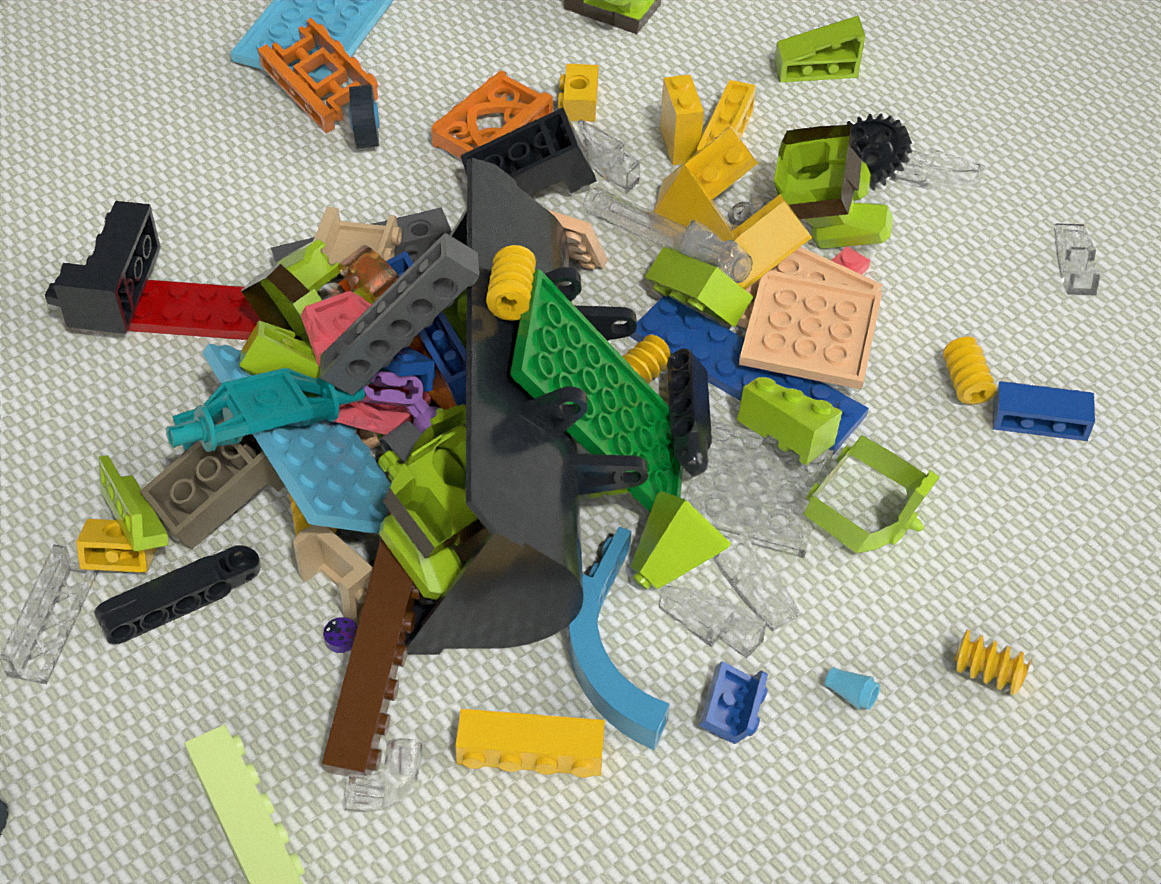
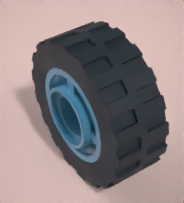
[349,85,380,149]

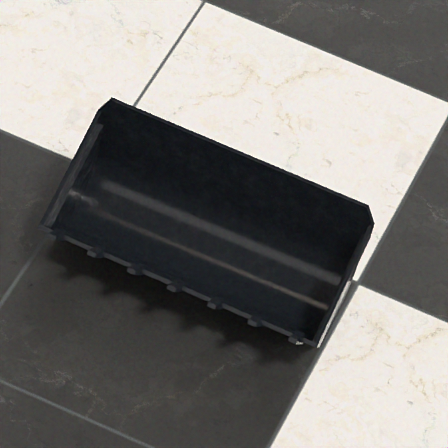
[370,158,648,655]

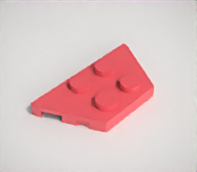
[301,291,372,367]
[334,372,432,435]

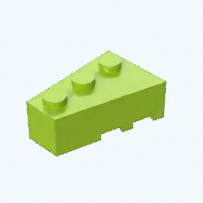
[774,15,865,83]
[645,247,753,328]
[239,321,335,398]
[737,377,842,465]

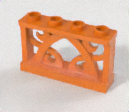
[431,70,553,159]

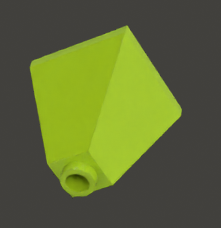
[630,491,732,590]

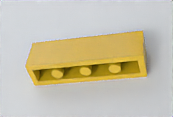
[455,709,605,778]

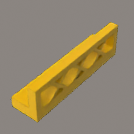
[696,79,756,153]

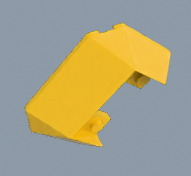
[653,126,812,289]

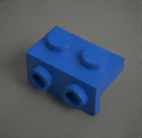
[384,346,436,392]
[699,661,768,744]

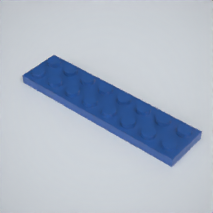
[630,296,869,455]

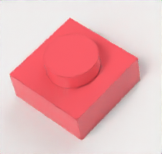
[831,246,871,275]

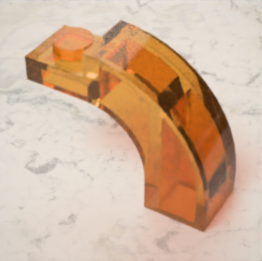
[338,245,399,302]

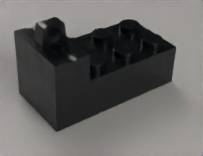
[460,107,597,196]
[45,201,161,334]

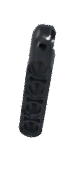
[667,348,712,478]
[94,545,261,645]

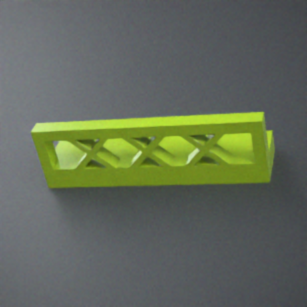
[98,455,168,552]

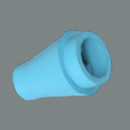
[825,667,880,710]

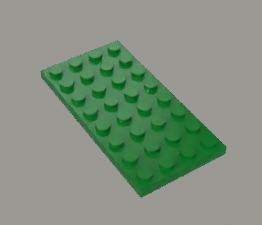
[510,269,683,512]

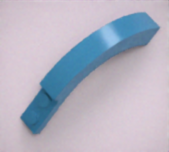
[568,527,670,750]

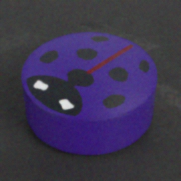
[323,617,358,653]

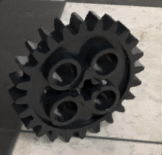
[847,113,912,191]

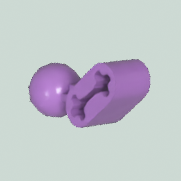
[363,371,439,434]

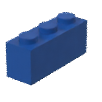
[993,381,1095,441]

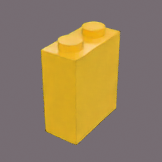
[660,74,704,165]

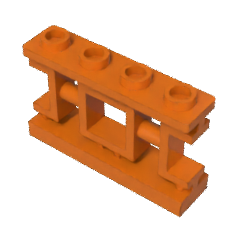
[258,18,378,134]

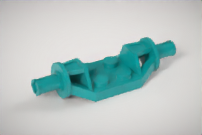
[166,368,365,452]

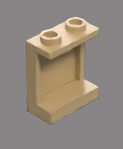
[313,207,402,278]
[293,525,373,625]

